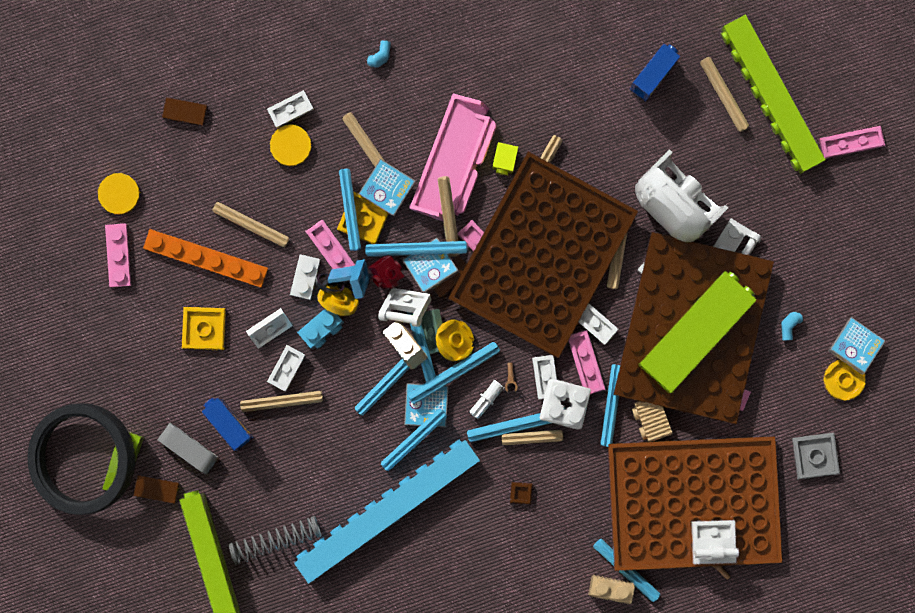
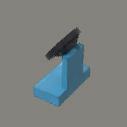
[316,259,370,299]

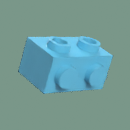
[297,309,344,349]

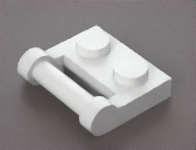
[713,219,763,256]
[379,288,431,327]

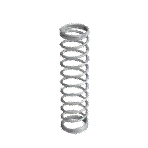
[229,516,321,565]

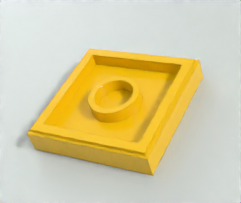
[337,191,389,244]
[182,307,226,350]

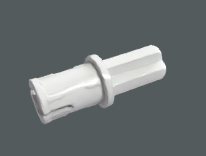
[470,380,504,419]

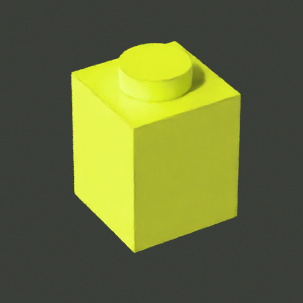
[492,142,518,176]

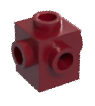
[368,256,404,289]

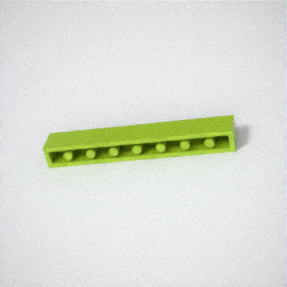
[721,14,825,174]

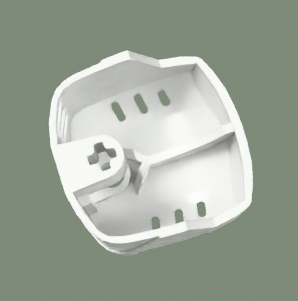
[635,149,728,242]

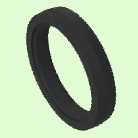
[27,403,135,515]

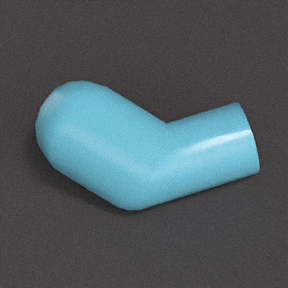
[367,41,391,68]
[781,312,803,340]

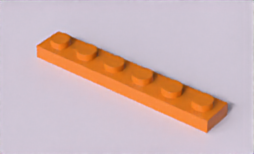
[143,229,268,288]

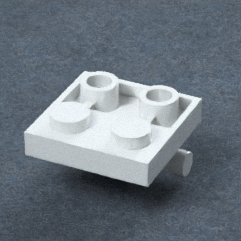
[692,520,738,564]

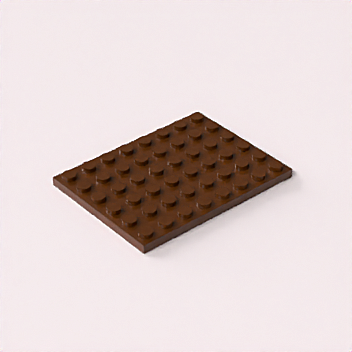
[448,151,638,358]
[613,232,774,424]

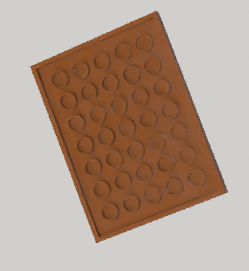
[608,436,782,571]

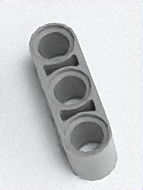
[157,423,219,475]

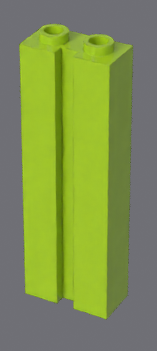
[638,271,756,393]
[180,490,241,613]

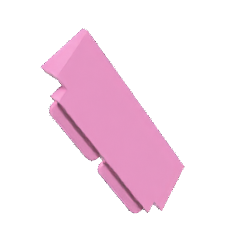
[410,94,497,221]

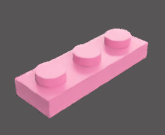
[105,224,131,288]

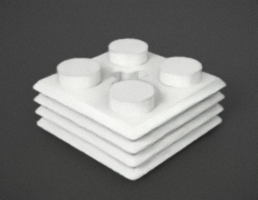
[540,379,591,429]

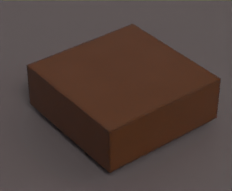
[510,482,532,505]

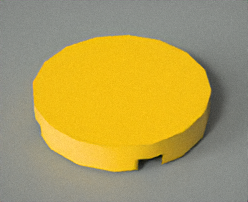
[270,125,311,166]
[98,173,140,215]
[317,286,359,316]
[436,320,474,361]
[823,360,866,401]

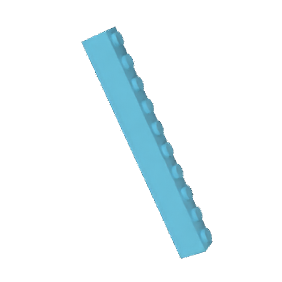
[294,439,480,584]

